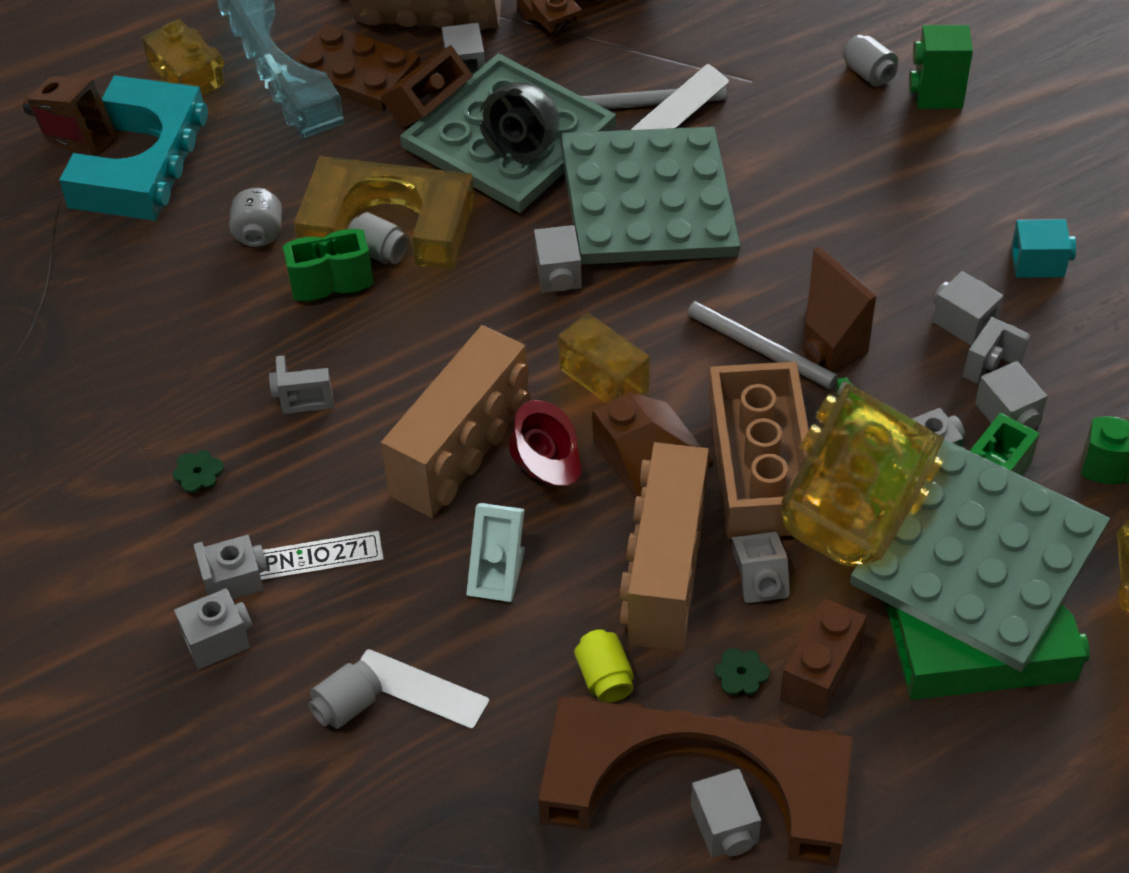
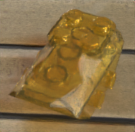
[781,380,944,566]

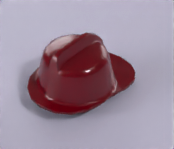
[509,400,581,487]

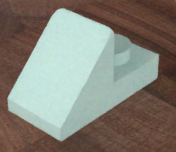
[466,503,525,602]

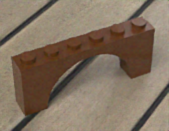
[538,696,853,867]

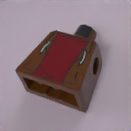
[23,76,118,156]

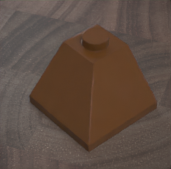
[803,246,876,373]
[592,392,713,500]

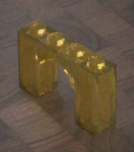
[294,156,475,270]

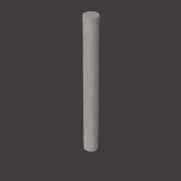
[582,85,727,109]
[687,301,838,390]

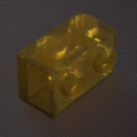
[141,18,225,96]
[558,312,650,403]

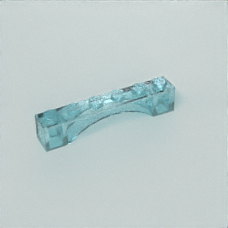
[217,0,344,139]

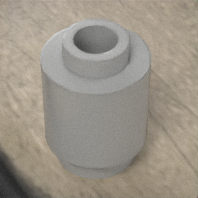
[843,35,898,86]
[348,212,409,264]
[308,660,382,729]

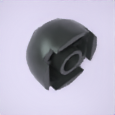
[480,82,559,164]

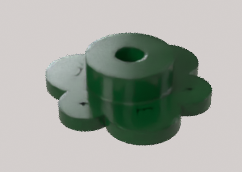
[172,450,224,493]
[714,648,770,695]

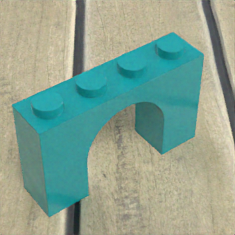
[59,75,208,221]

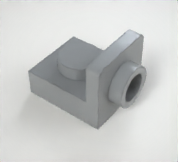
[962,317,1030,384]
[269,355,334,414]
[732,531,790,603]

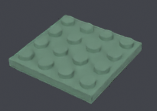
[400,53,616,213]
[560,127,741,264]
[850,438,1110,672]

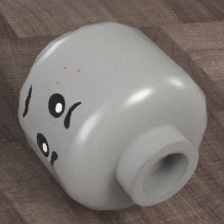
[229,188,283,247]

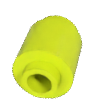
[574,629,634,703]

